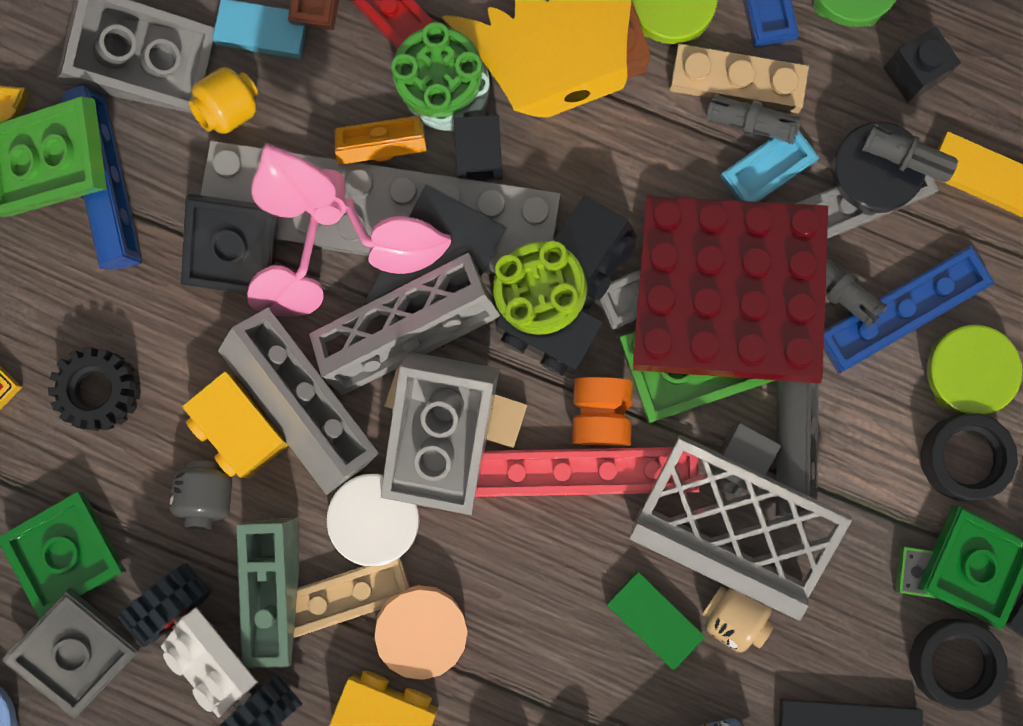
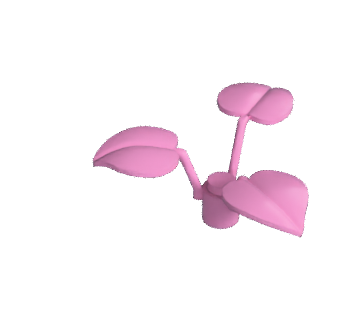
[247,144,451,317]

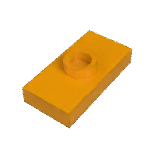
[335,116,427,165]

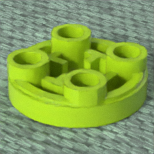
[632,0,718,44]
[493,241,587,335]
[927,325,1022,415]

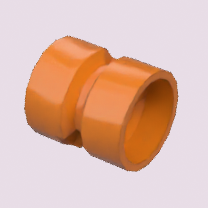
[572,377,633,446]

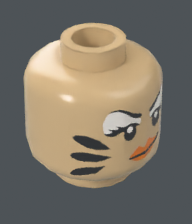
[702,584,775,653]

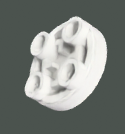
[327,474,420,566]

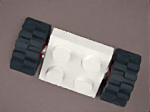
[118,563,303,726]

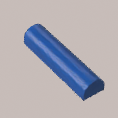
[61,85,142,270]

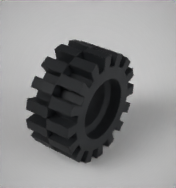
[48,347,141,431]

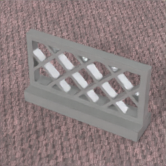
[630,434,852,621]

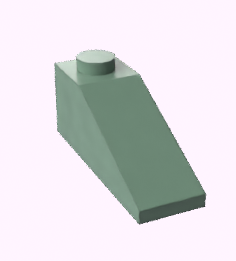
[236,517,300,668]

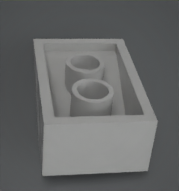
[56,0,215,113]
[381,352,499,515]

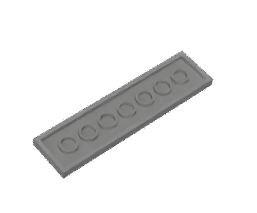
[200,141,560,275]

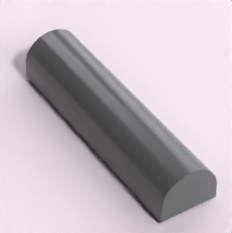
[775,381,819,516]

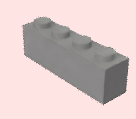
[218,307,379,495]

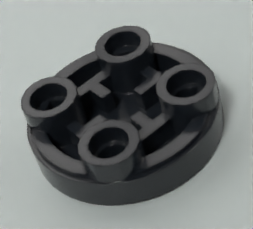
[830,122,926,215]

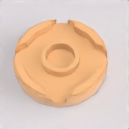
[374,585,467,680]

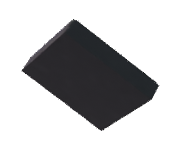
[181,194,279,294]

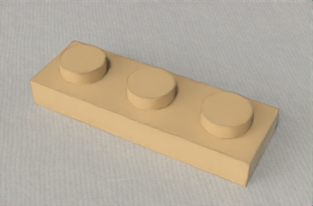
[670,44,809,113]

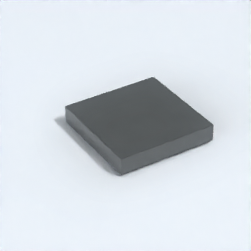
[2,587,141,719]

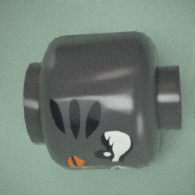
[169,461,232,530]

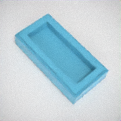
[212,0,308,60]
[720,131,819,202]

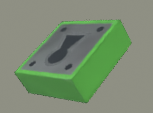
[895,547,935,598]

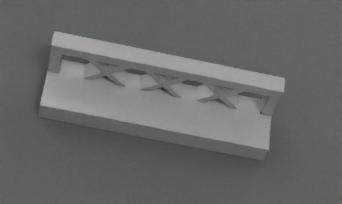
[309,252,501,396]

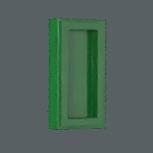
[606,571,705,671]

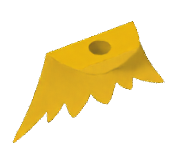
[442,0,631,118]

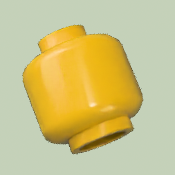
[188,67,258,134]

